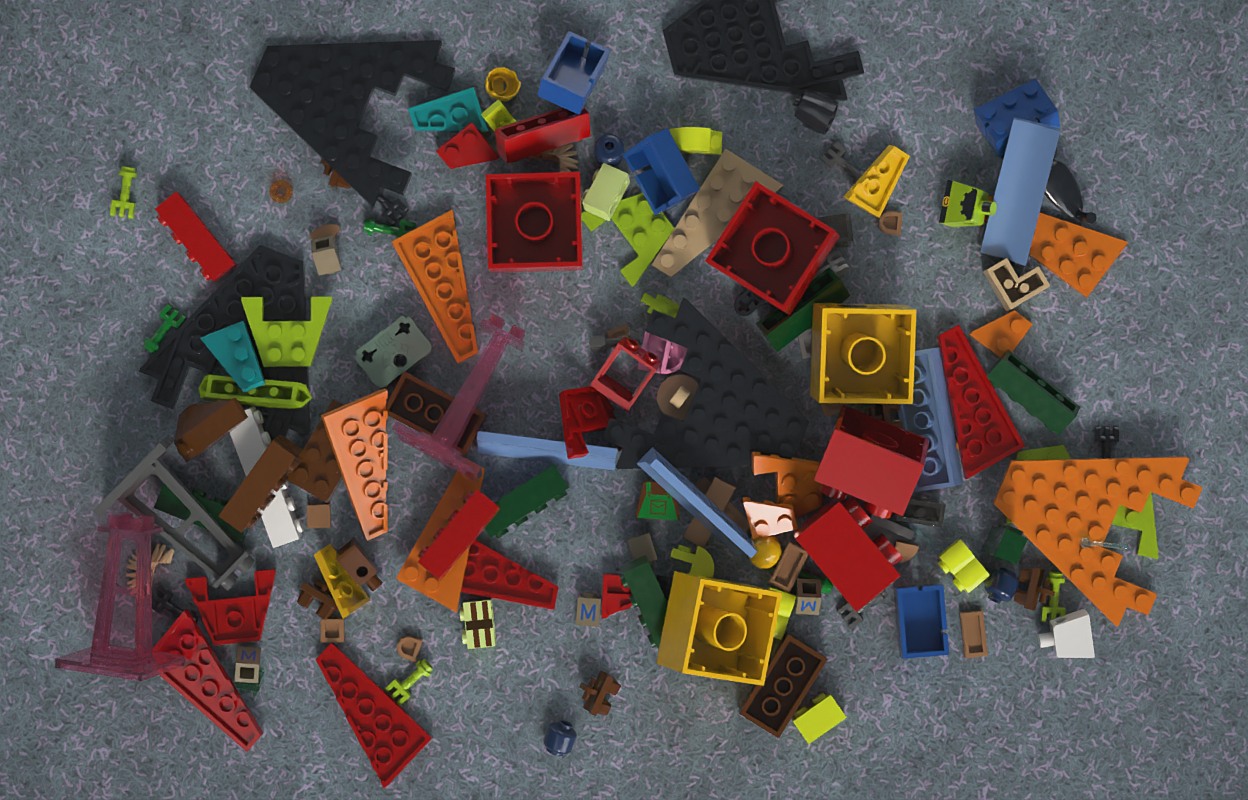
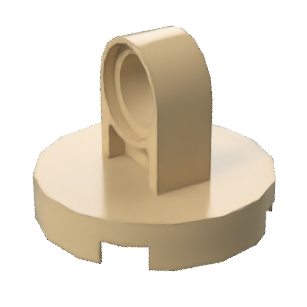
[657,375,698,420]

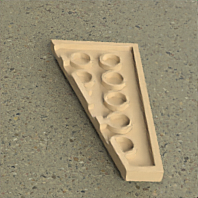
[651,148,784,278]

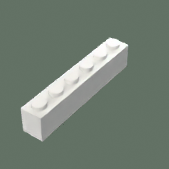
[230,406,304,548]

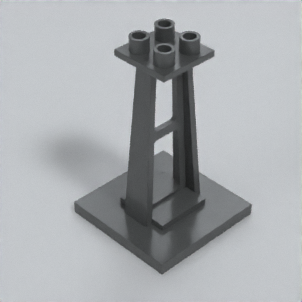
[93,434,255,591]

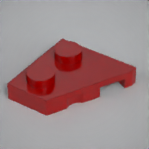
[436,122,500,169]
[601,573,632,619]

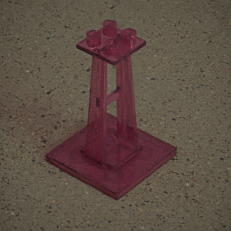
[392,314,525,483]
[55,512,186,681]

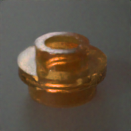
[269,180,293,203]

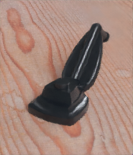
[1000,147,1097,224]

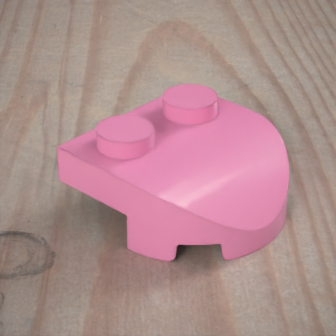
[638,324,688,374]

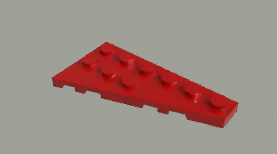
[937,325,1025,479]
[431,515,559,610]
[143,609,263,752]
[316,642,433,789]

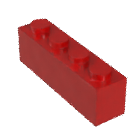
[495,107,591,164]
[155,191,237,282]
[418,489,500,581]

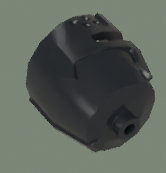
[793,91,839,135]

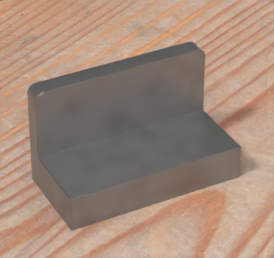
[863,513,915,546]

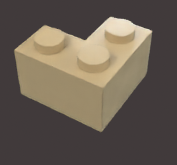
[983,258,1050,311]

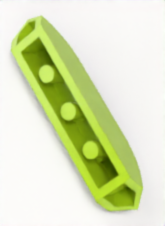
[198,375,312,408]

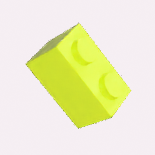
[792,693,847,744]

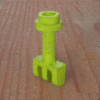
[110,166,137,219]
[1041,571,1066,622]
[384,659,433,706]

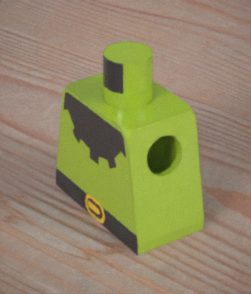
[939,180,997,227]

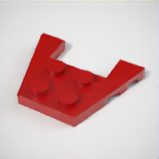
[559,386,623,459]
[185,569,276,646]

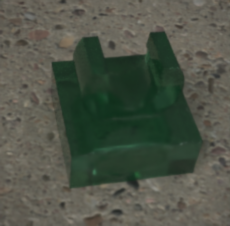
[236,670,264,696]

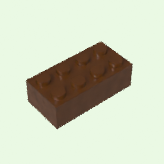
[386,371,488,456]
[288,399,345,503]
[219,434,303,533]
[738,632,828,738]

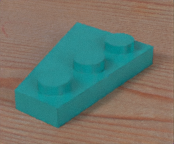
[408,87,488,131]
[200,321,266,392]

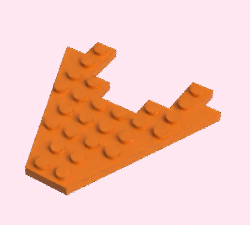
[993,456,1203,626]

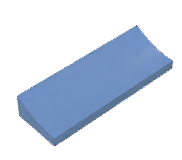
[980,117,1060,266]
[898,347,963,492]
[477,431,617,471]
[637,447,758,558]

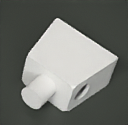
[1038,609,1095,658]

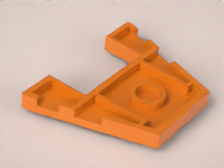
[751,452,822,518]

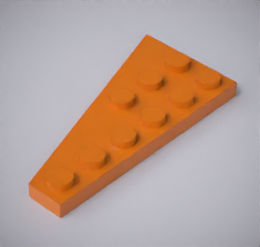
[984,196,1128,298]
[391,209,478,364]
[321,388,388,541]
[396,458,485,613]

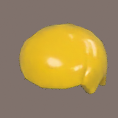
[484,67,521,102]
[748,535,782,569]

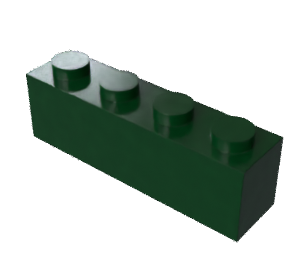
[756,268,850,352]
[986,350,1080,435]
[484,465,569,539]
[154,483,248,543]
[981,524,1028,565]
[619,555,668,650]

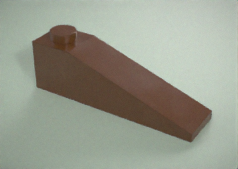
[174,397,248,463]

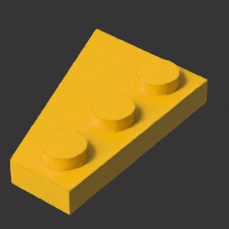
[843,145,910,218]
[314,544,371,619]

